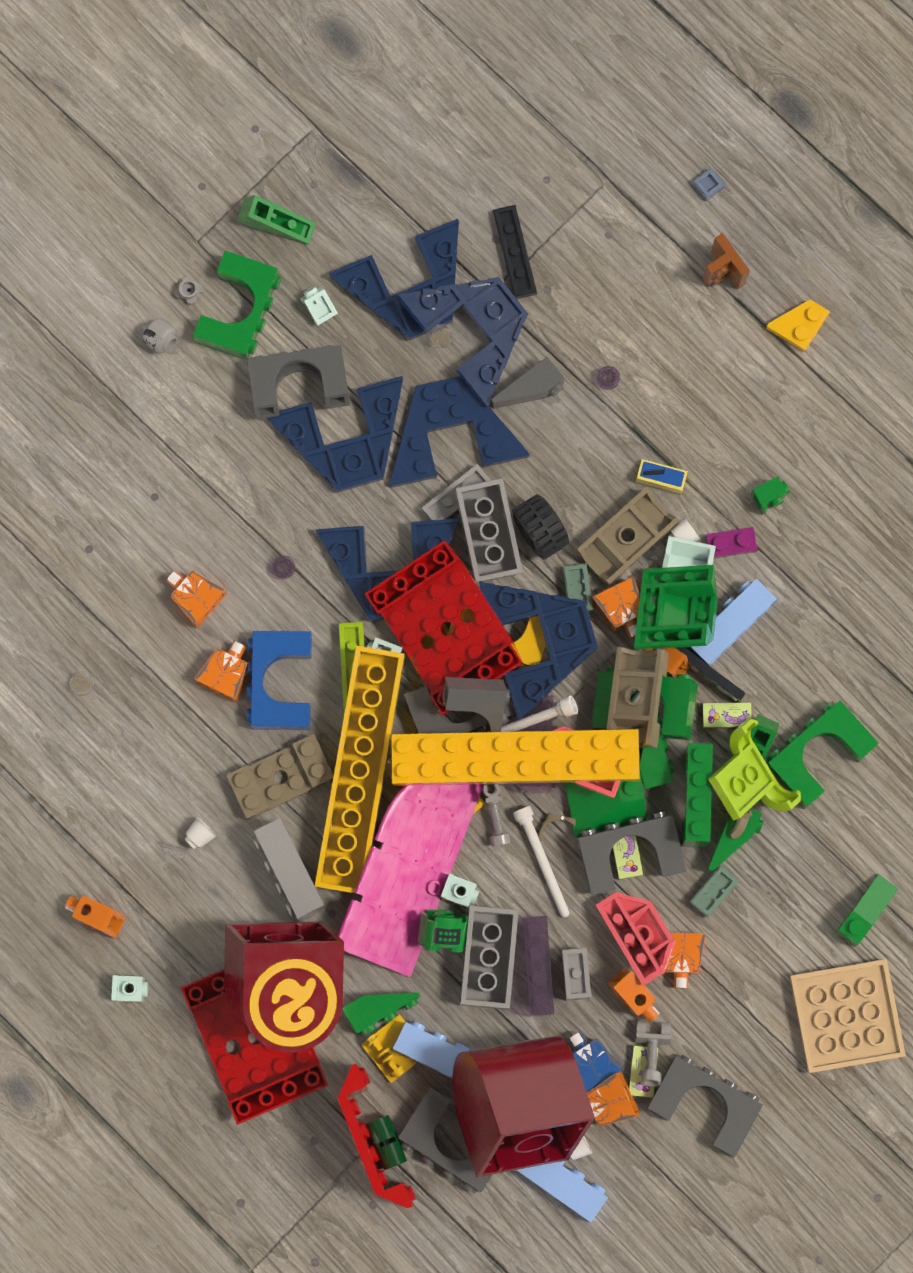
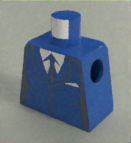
[568,1032,623,1092]

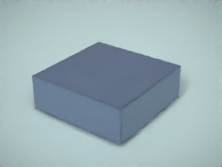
[692,167,725,201]

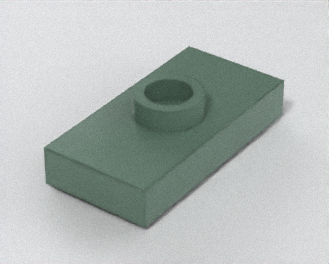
[563,563,593,612]
[689,865,739,918]

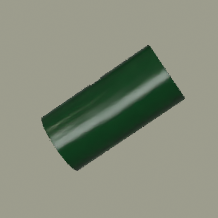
[366,1115,407,1171]

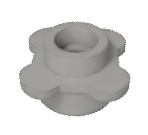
[175,277,203,304]

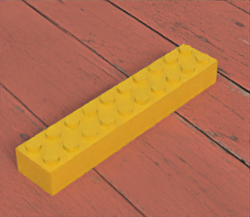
[315,646,405,893]
[392,729,640,786]

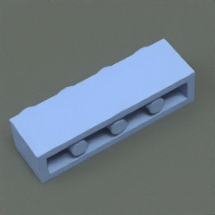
[687,579,777,666]
[393,1020,470,1079]
[517,1161,608,1222]

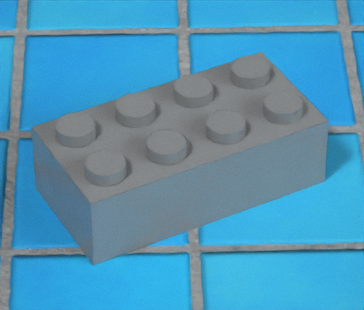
[455,478,523,583]
[252,818,326,922]
[460,906,519,1010]

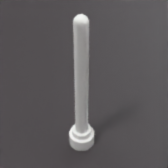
[501,696,578,732]
[513,806,569,918]

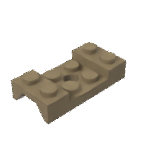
[576,486,679,588]
[606,647,669,749]
[226,734,334,821]

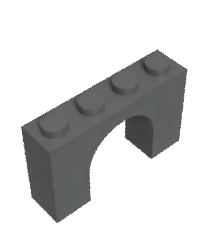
[247,345,350,419]
[442,677,510,733]
[404,678,515,734]
[576,810,687,895]
[646,1055,763,1157]
[398,1087,492,1194]

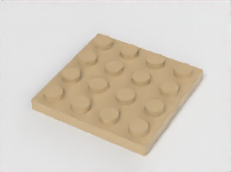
[790,959,906,1073]

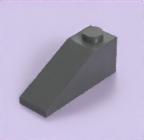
[491,357,565,409]

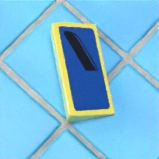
[636,459,688,494]

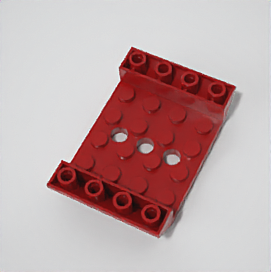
[365,540,523,716]
[180,969,329,1125]
[337,1063,416,1208]

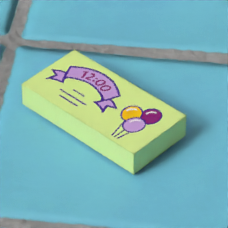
[702,703,752,728]
[613,835,643,880]
[629,1046,658,1098]

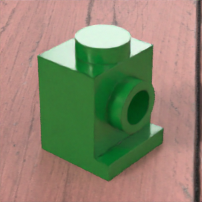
[751,476,790,515]

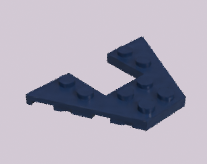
[329,219,459,341]
[396,277,528,407]
[267,376,403,493]
[390,376,530,488]
[316,518,459,621]
[479,581,598,720]

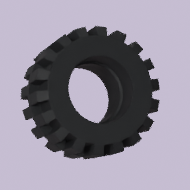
[512,494,569,560]

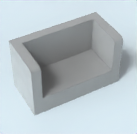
[561,948,591,1001]

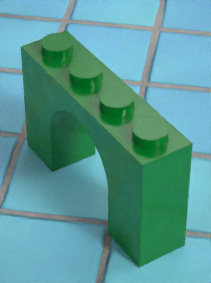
[193,251,282,361]
[591,668,698,741]
[767,700,879,809]
[681,743,713,848]

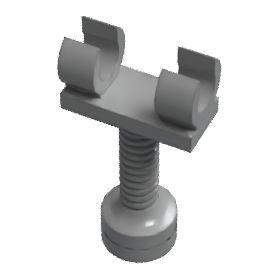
[482,784,511,846]
[635,1020,671,1087]

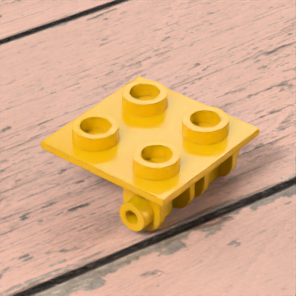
[361,1014,418,1083]

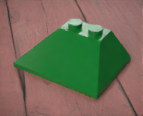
[634,565,718,650]
[565,774,646,838]

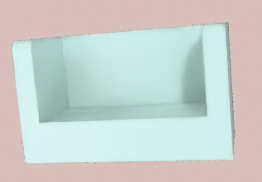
[662,536,716,568]

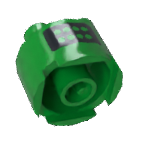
[418,909,468,952]

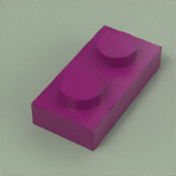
[706,527,758,559]

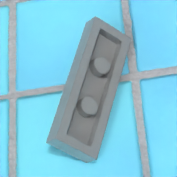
[422,464,491,520]

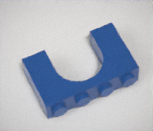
[247,631,312,730]

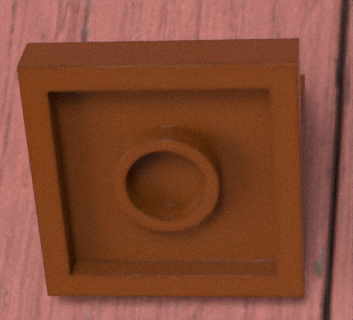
[703,233,750,289]

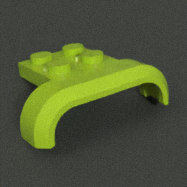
[708,719,801,820]

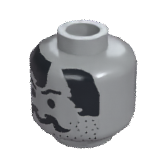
[142,318,178,353]

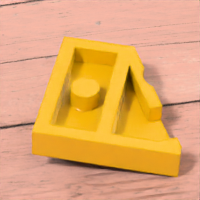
[766,299,830,352]

